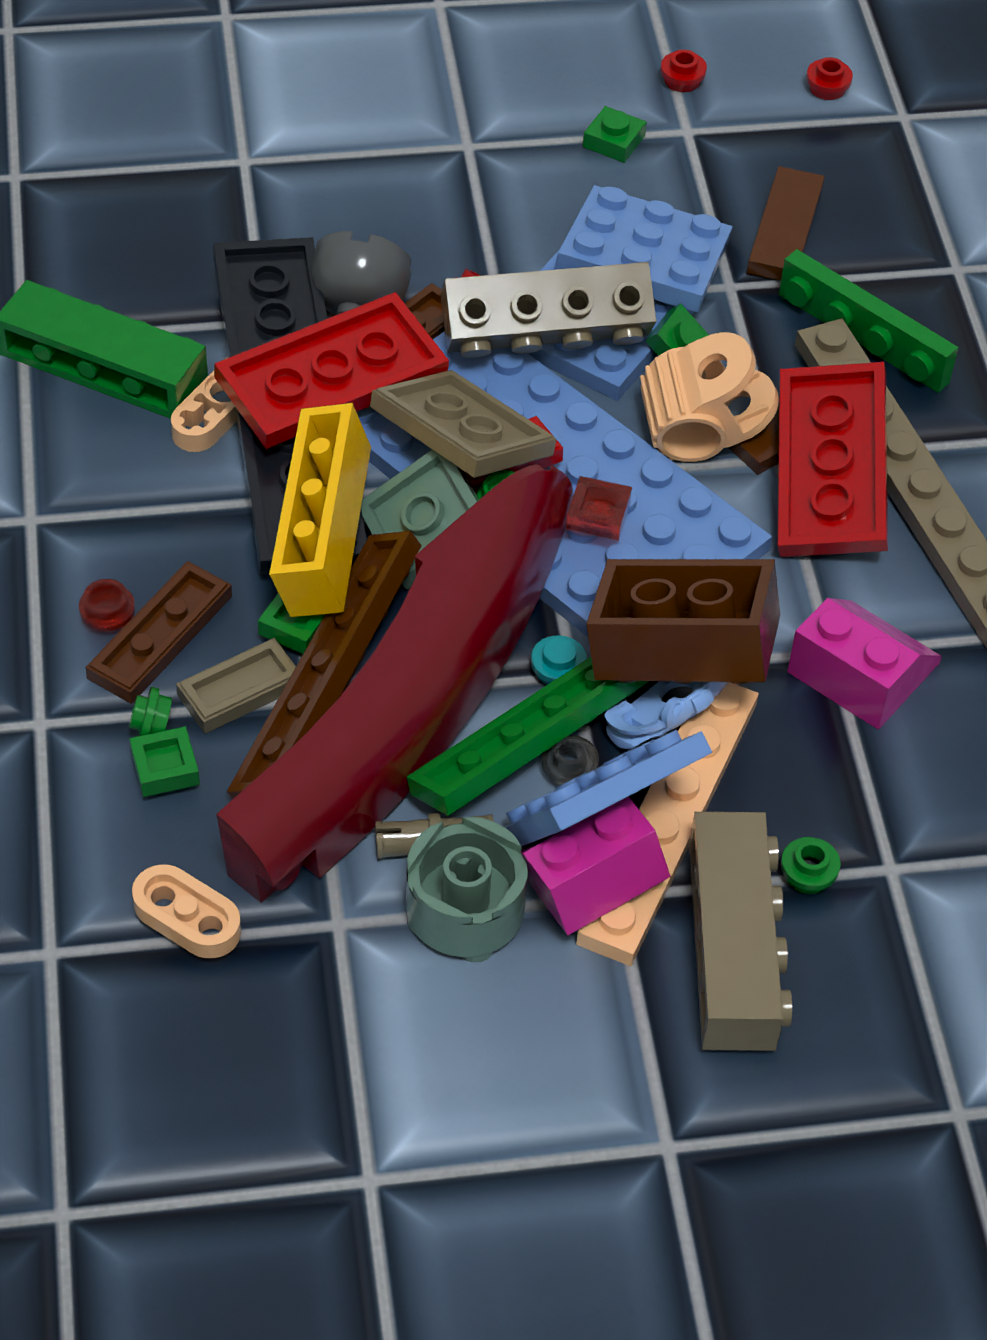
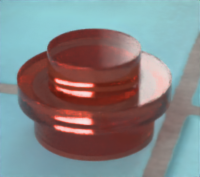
[79,579,135,631]

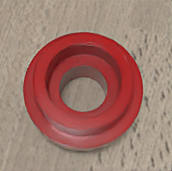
[660,49,707,92]
[806,57,853,100]

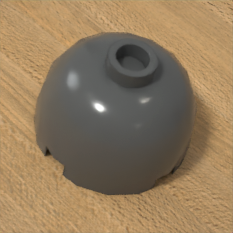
[312,231,412,316]

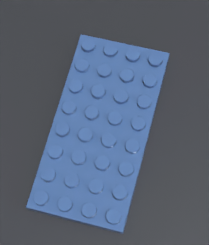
[357,332,772,637]

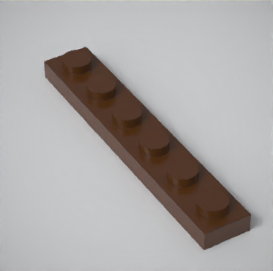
[226,531,422,799]

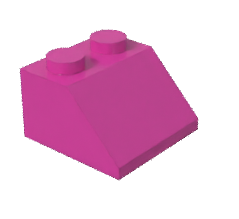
[787,598,942,730]
[521,797,671,936]

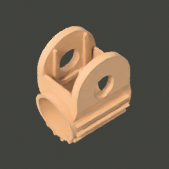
[640,332,779,463]

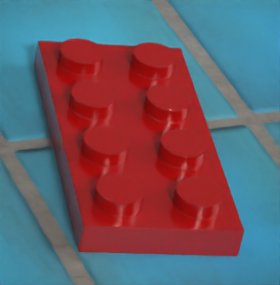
[214,292,449,449]
[778,362,888,557]

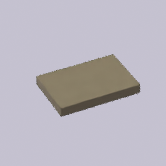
[370,370,556,478]

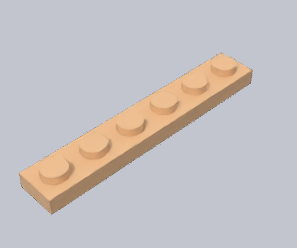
[576,682,759,966]

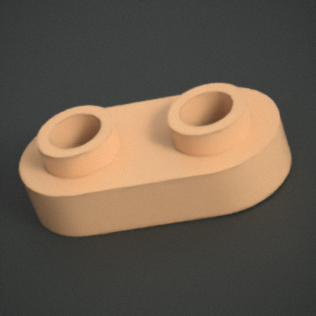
[132,865,241,958]

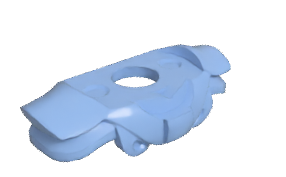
[605,681,729,749]

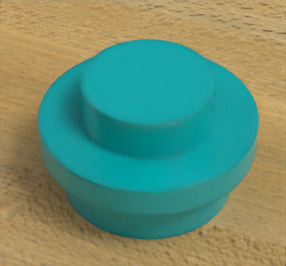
[531,635,587,685]

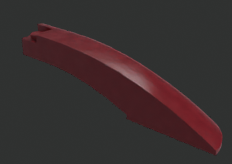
[216,464,573,903]

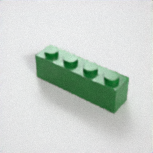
[0,280,208,419]

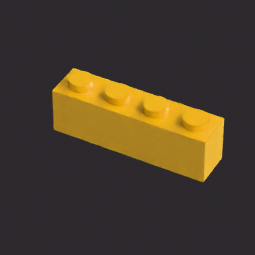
[269,403,371,617]

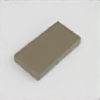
[176,638,296,734]

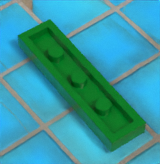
[779,249,959,393]

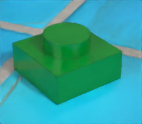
[583,106,647,163]
[645,303,709,356]
[258,593,325,654]
[129,726,200,797]

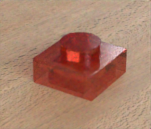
[566,476,632,541]

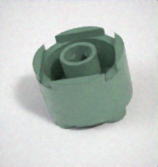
[406,817,528,962]

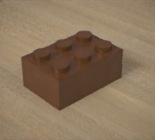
[586,559,780,684]

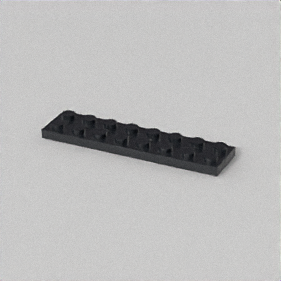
[213,237,367,574]

